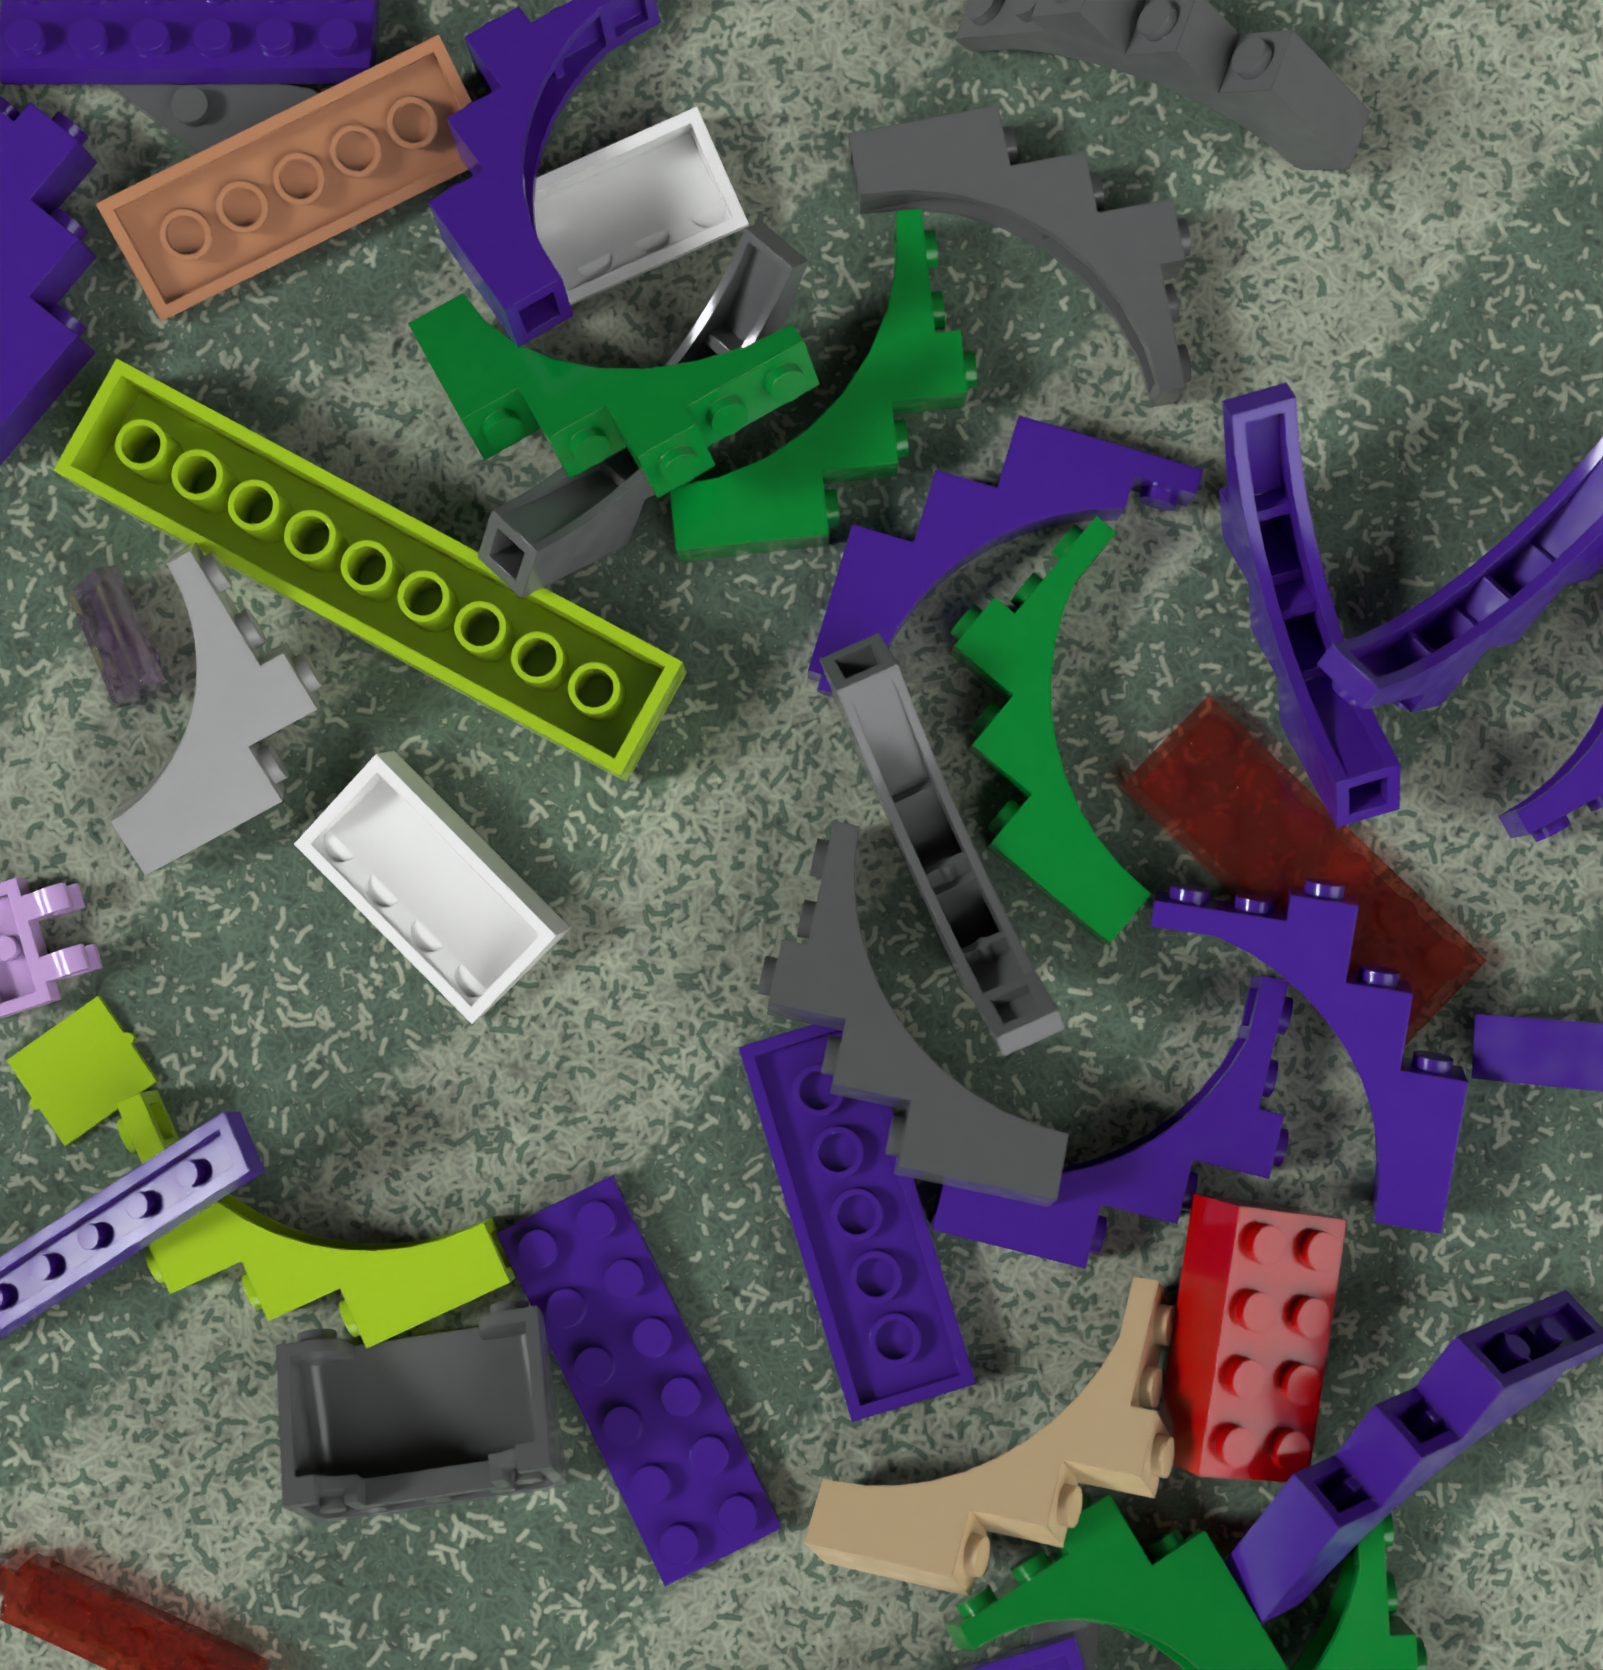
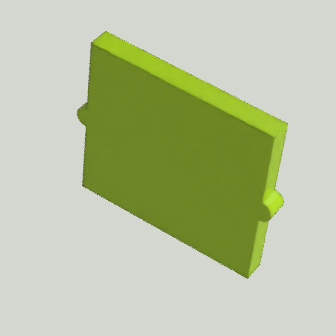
[6,996,159,1146]

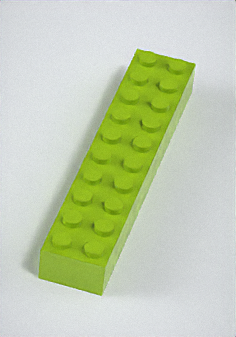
[53,358,687,783]

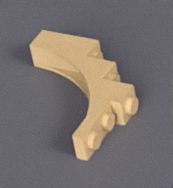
[804,1277,1176,1597]

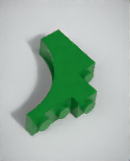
[944,1490,1288,1670]

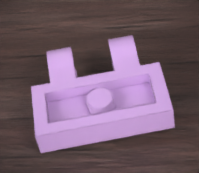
[0,878,103,1019]

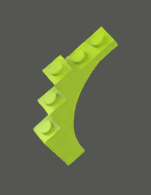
[116,1090,516,1349]

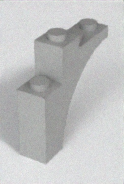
[110,542,323,876]

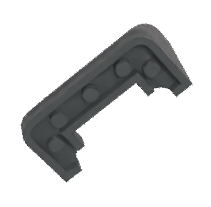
[276,1300,567,1522]

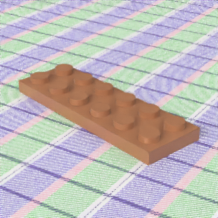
[96,34,472,321]

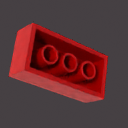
[1159,1194,1347,1482]

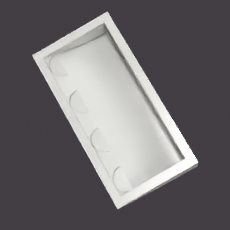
[534,107,749,305]
[294,751,570,1024]

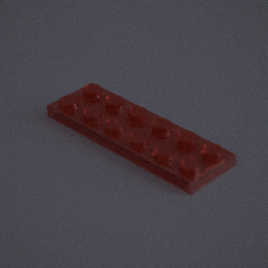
[1119,695,1487,1047]

